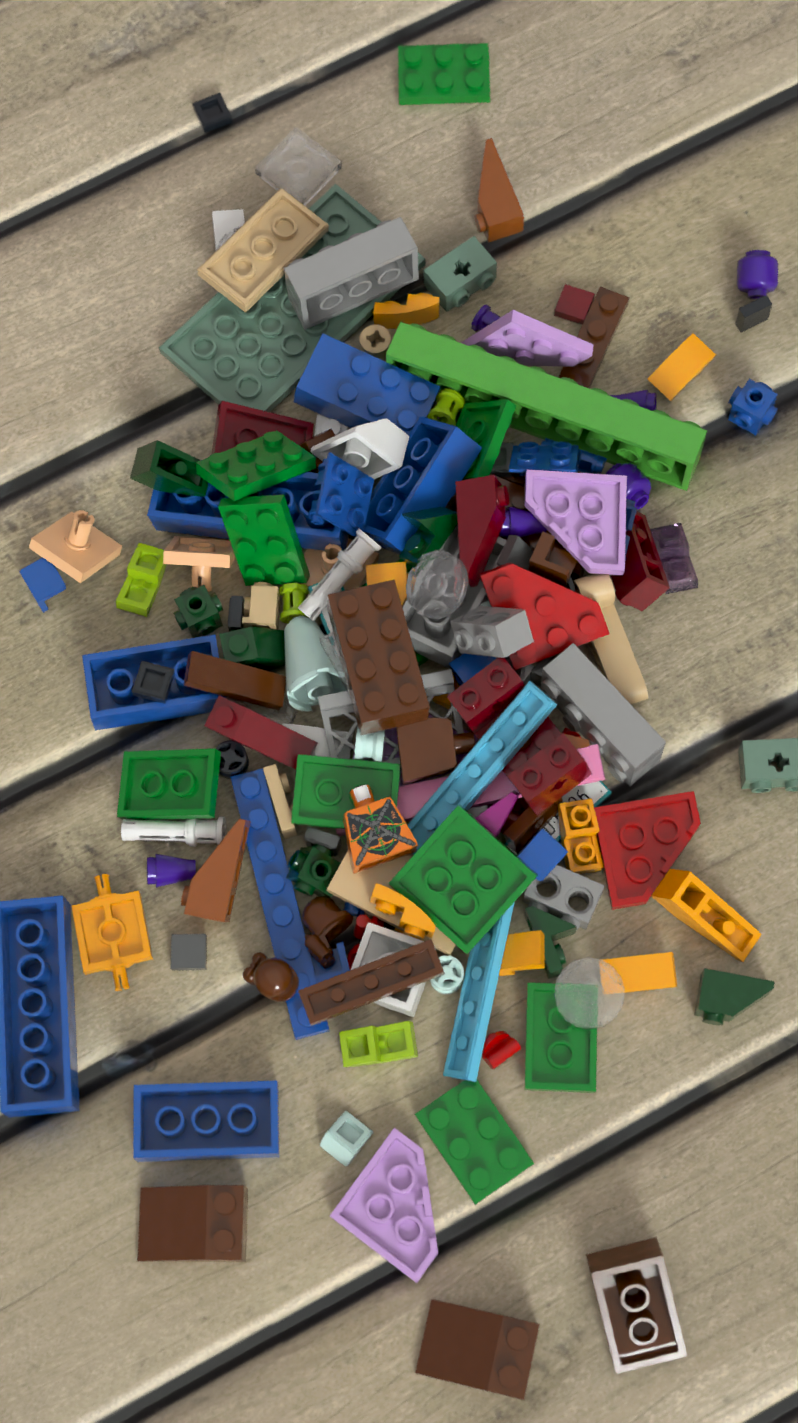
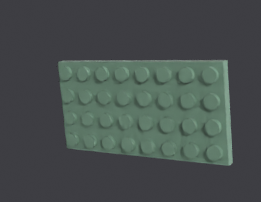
[159,184,426,412]

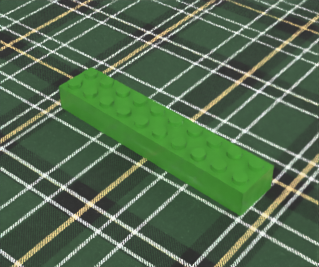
[386,322,707,491]

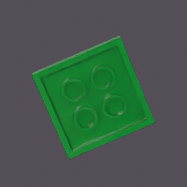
[389,804,538,954]

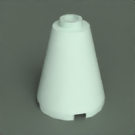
[284,616,348,711]

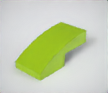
[116,543,167,617]
[339,1021,418,1067]

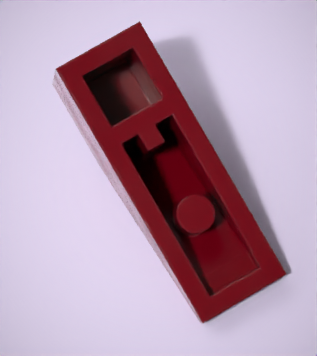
[455,475,509,587]
[611,511,670,611]
[204,696,318,770]

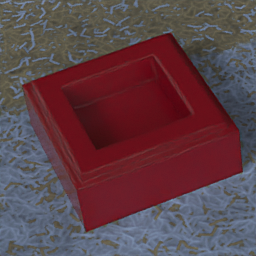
[554,284,595,325]

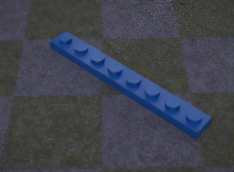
[230,768,330,1040]

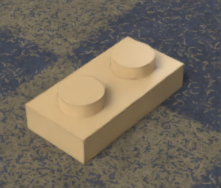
[263,764,297,839]

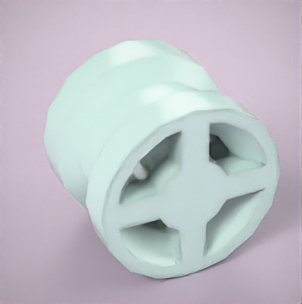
[355,726,385,762]
[430,955,464,994]

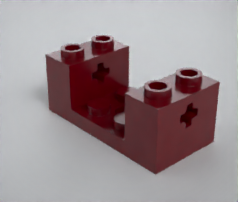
[446,657,592,815]

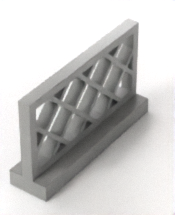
[318,669,464,764]

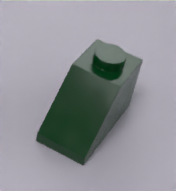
[130,440,208,497]
[219,627,285,670]
[694,968,775,1025]

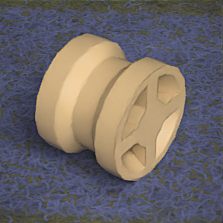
[360,325,391,362]

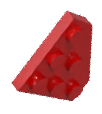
[479,562,610,670]
[594,791,701,910]

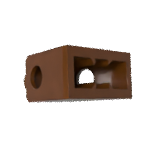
[396,718,475,785]

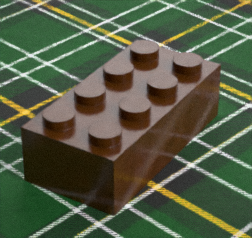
[327,579,430,735]

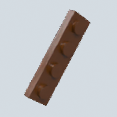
[558,287,629,389]
[298,939,445,1026]

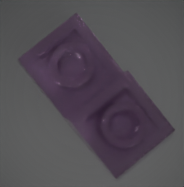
[650,523,698,594]

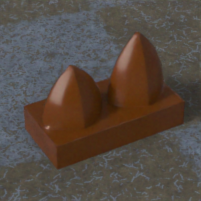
[501,797,563,854]

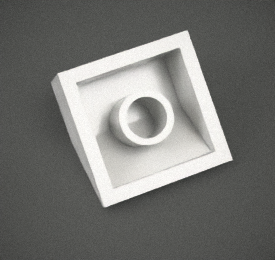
[310,418,409,479]
[351,922,437,1017]

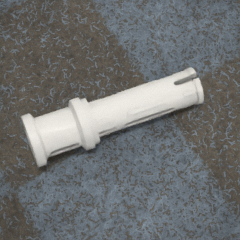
[298,529,382,621]
[121,816,227,847]

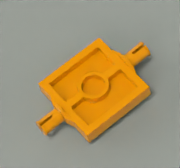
[71,874,153,991]

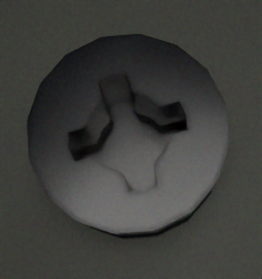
[216,740,249,779]

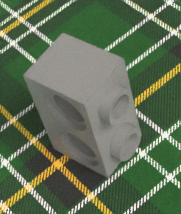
[451,606,534,658]
[523,865,605,930]

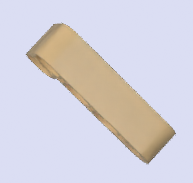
[573,574,648,705]

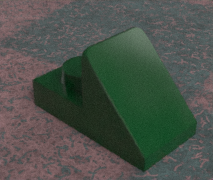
[399,507,458,571]
[524,906,577,980]

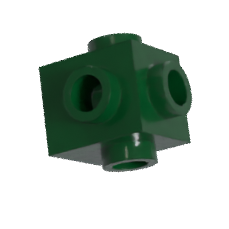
[173,585,224,638]
[286,844,341,897]

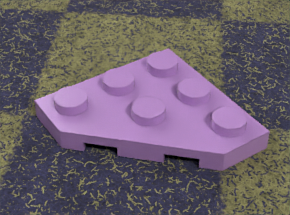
[461,310,594,367]
[524,469,627,575]
[330,1128,438,1283]

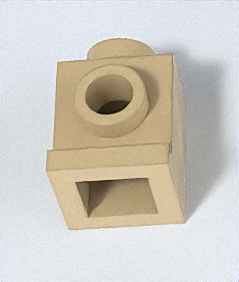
[242,582,281,630]

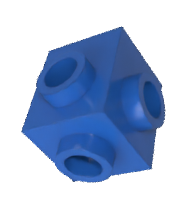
[728,378,778,436]

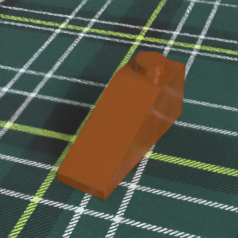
[474,138,524,243]
[181,819,251,922]

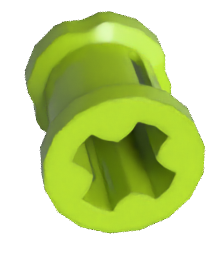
[427,389,465,426]
[279,583,309,624]

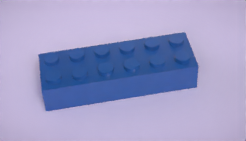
[147,472,349,551]
[0,895,80,1118]

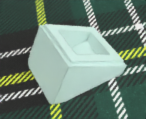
[320,1110,373,1166]

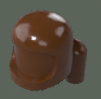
[302,896,353,969]
[243,952,299,1002]

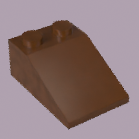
[138,1185,248,1262]
[586,1237,687,1374]
[415,1299,540,1400]

